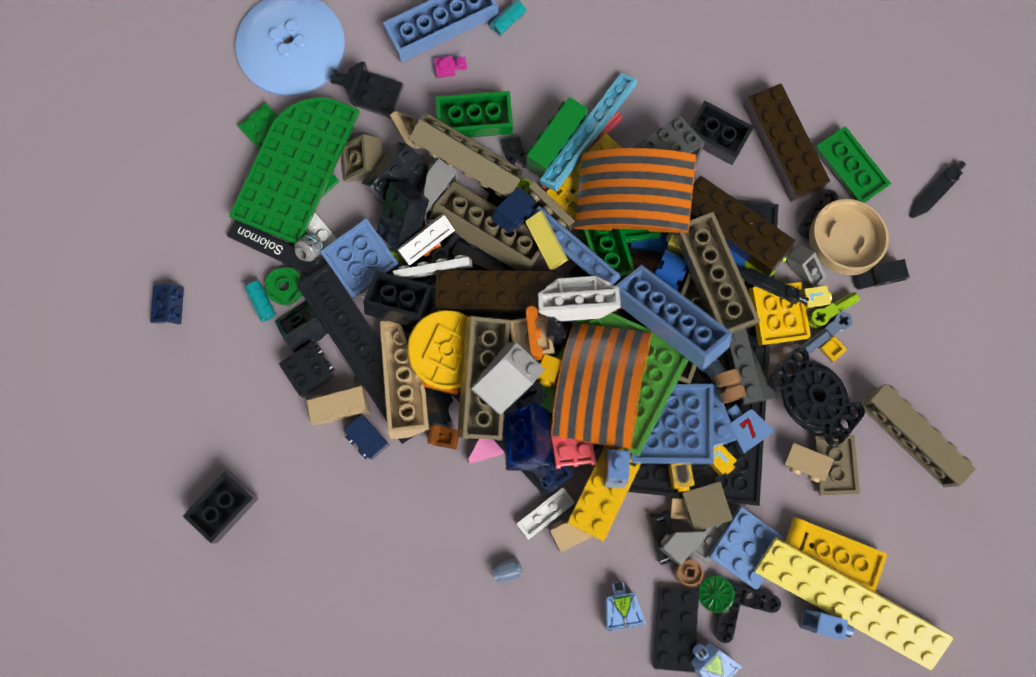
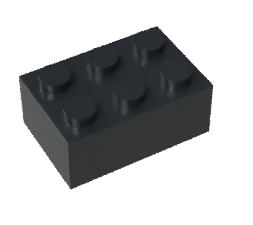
[690,101,754,165]
[361,141,429,205]
[377,181,429,252]
[363,271,432,328]
[182,471,259,544]

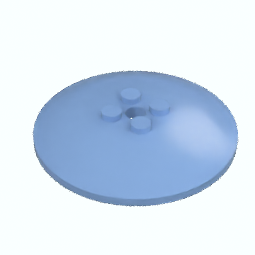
[236,0,345,96]

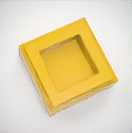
[819,335,847,363]

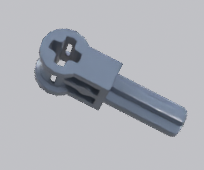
[802,312,853,354]

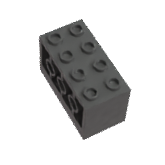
[632,116,705,166]

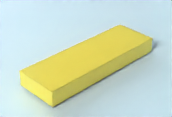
[525,211,568,270]

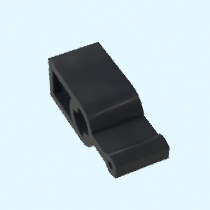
[854,259,910,290]

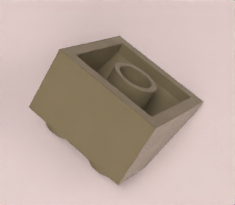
[342,134,383,182]

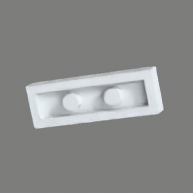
[397,214,455,265]
[517,488,575,540]

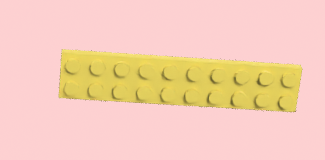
[754,537,954,671]

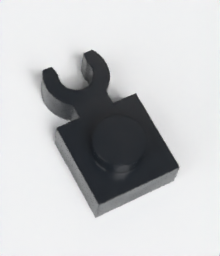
[502,136,526,169]

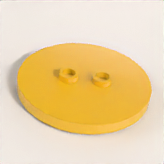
[407,310,468,389]

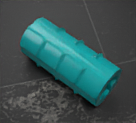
[490,0,527,36]
[244,281,276,322]

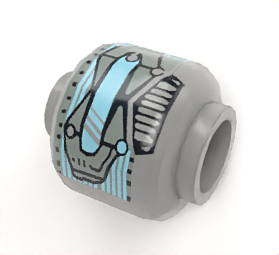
[294,233,323,262]

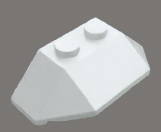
[538,276,621,321]

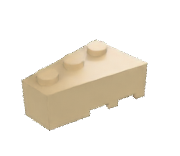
[307,386,371,425]

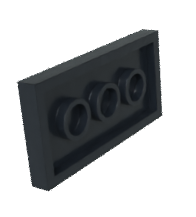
[653,586,699,673]

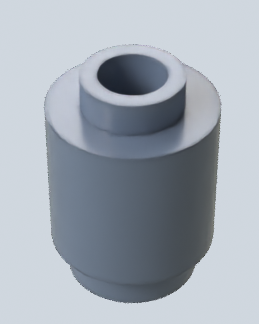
[492,558,522,583]

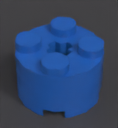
[654,250,688,291]

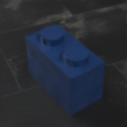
[492,187,536,233]
[344,414,389,460]

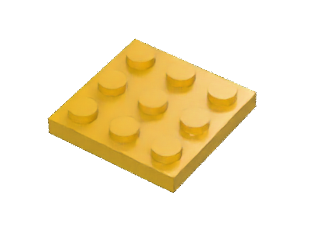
[749,282,811,346]

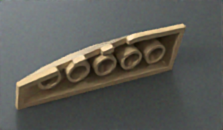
[380,321,429,439]

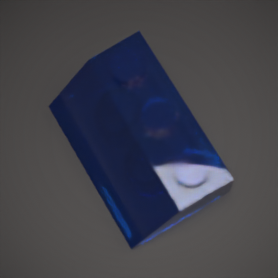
[503,402,553,471]

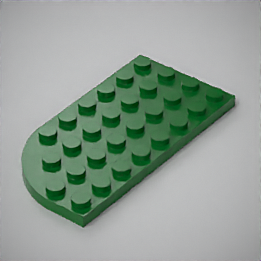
[229,98,360,244]

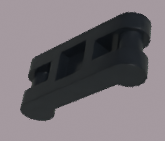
[649,510,674,565]

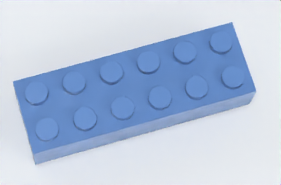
[383,0,498,63]
[616,265,733,371]

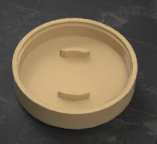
[809,199,889,275]

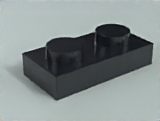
[547,317,569,348]

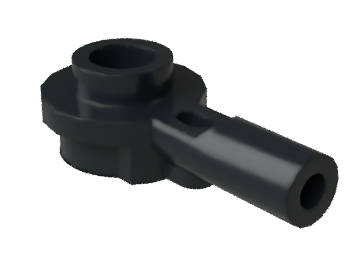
[432,233,460,263]

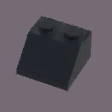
[275,301,328,353]

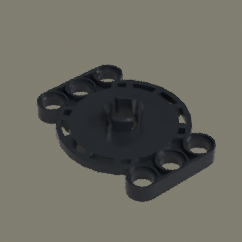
[768,347,865,447]

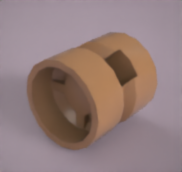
[713,369,747,404]
[673,559,704,586]

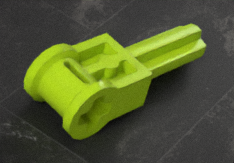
[808,292,860,329]

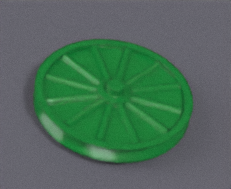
[699,576,735,613]

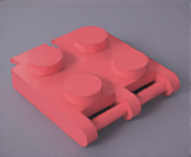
[550,430,596,469]

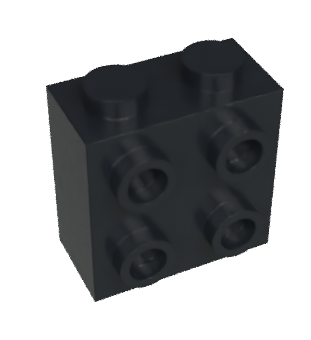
[278,342,335,398]

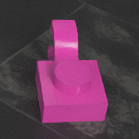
[434,56,467,78]

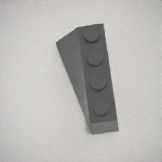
[726,329,778,406]

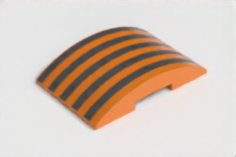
[574,148,696,233]
[552,323,652,449]

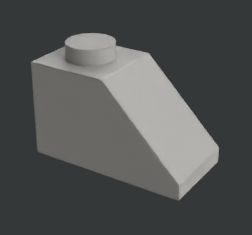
[786,245,827,288]
[659,532,707,565]

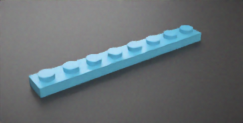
[540,73,637,191]

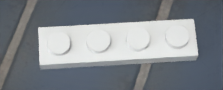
[393,255,473,279]

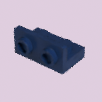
[150,284,184,325]
[526,443,574,493]

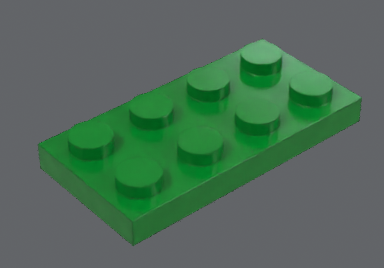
[814,126,891,203]

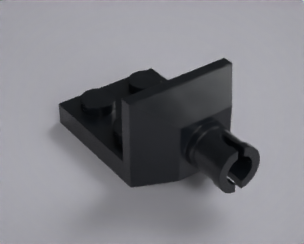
[331,61,404,118]

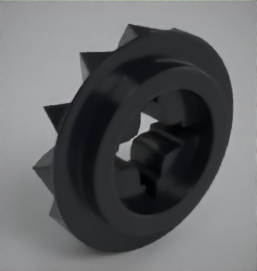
[516,381,546,411]

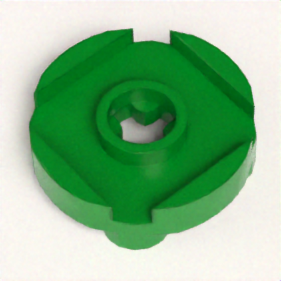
[265,267,303,306]

